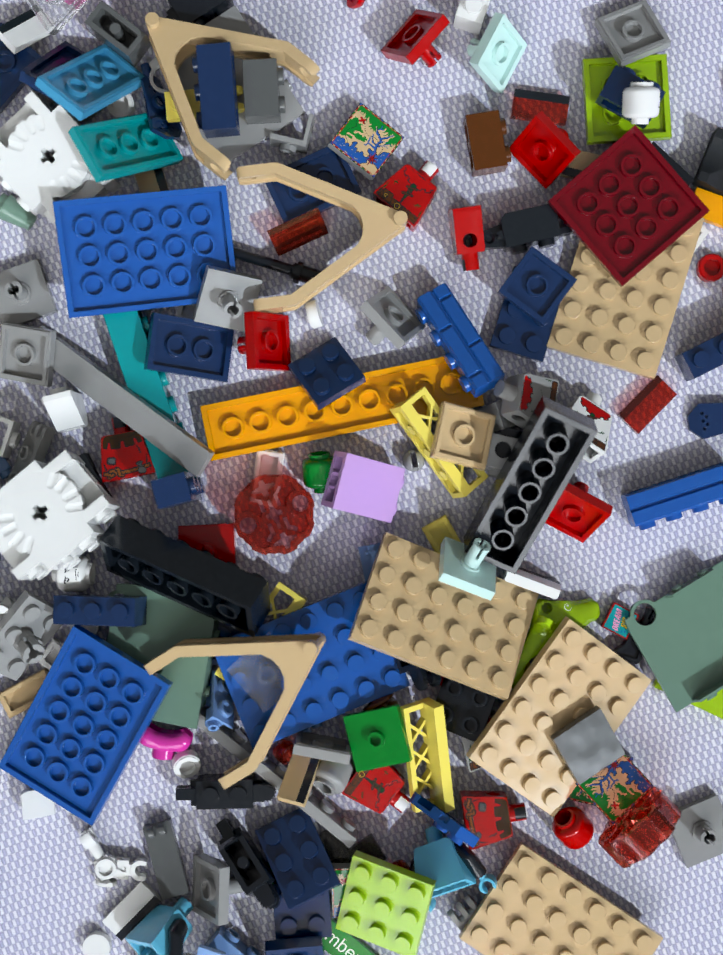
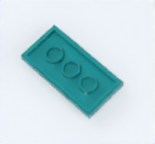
[68,113,184,183]

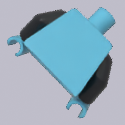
[409,826,497,912]
[125,897,193,955]

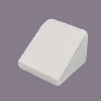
[21,788,56,820]

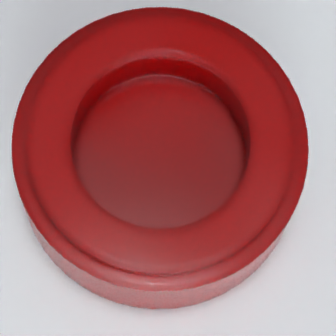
[696,253,723,283]

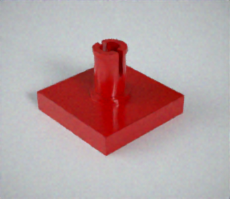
[380,9,450,68]
[510,111,581,189]
[237,311,291,372]
[545,482,613,543]
[178,523,236,564]

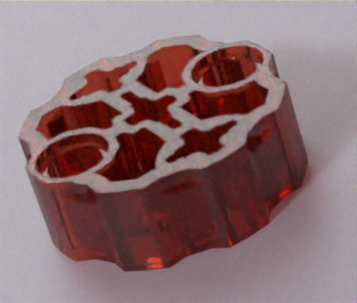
[233,473,315,555]
[598,787,681,868]

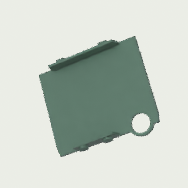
[624,560,723,712]
[106,583,220,729]

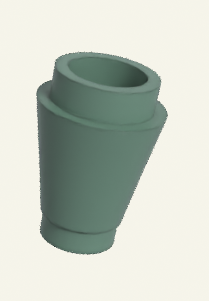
[0,193,37,231]

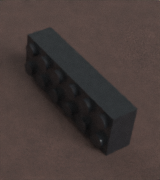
[463,396,598,574]
[99,515,270,637]

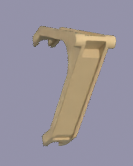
[145,12,320,180]
[236,162,408,313]
[144,632,326,789]

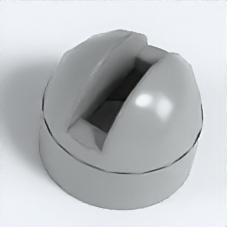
[402,449,425,472]

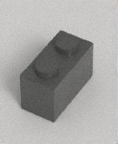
[84,0,151,67]
[242,58,286,124]

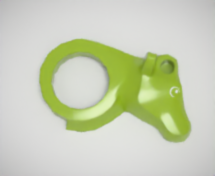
[512,598,600,689]

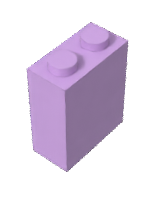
[321,450,405,523]

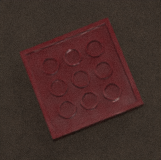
[547,125,710,287]

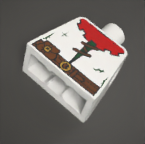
[566,392,612,464]

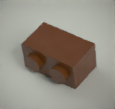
[463,110,511,177]

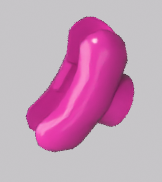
[140,723,193,760]

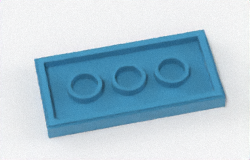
[35,44,144,121]

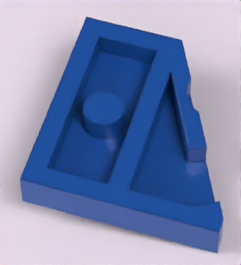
[409,792,480,848]

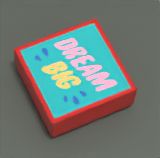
[600,602,639,640]

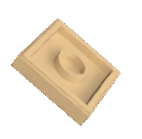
[430,401,496,471]

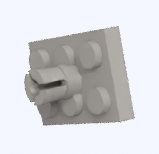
[0,590,63,681]

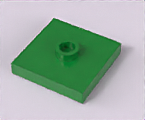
[343,704,413,772]

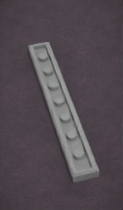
[38,326,215,477]

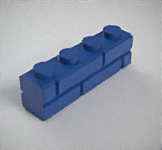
[415,283,505,398]
[621,462,723,530]

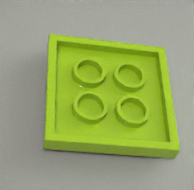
[581,54,672,145]
[335,850,436,955]

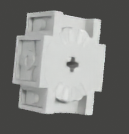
[0,91,122,225]
[0,450,121,581]

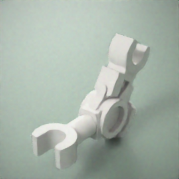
[79,827,148,888]

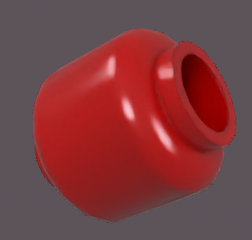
[552,806,594,849]

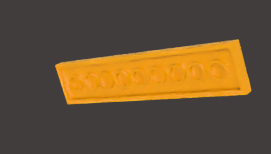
[200,357,484,461]

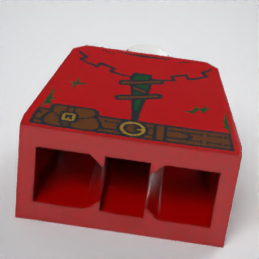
[373,160,439,232]
[342,765,410,814]

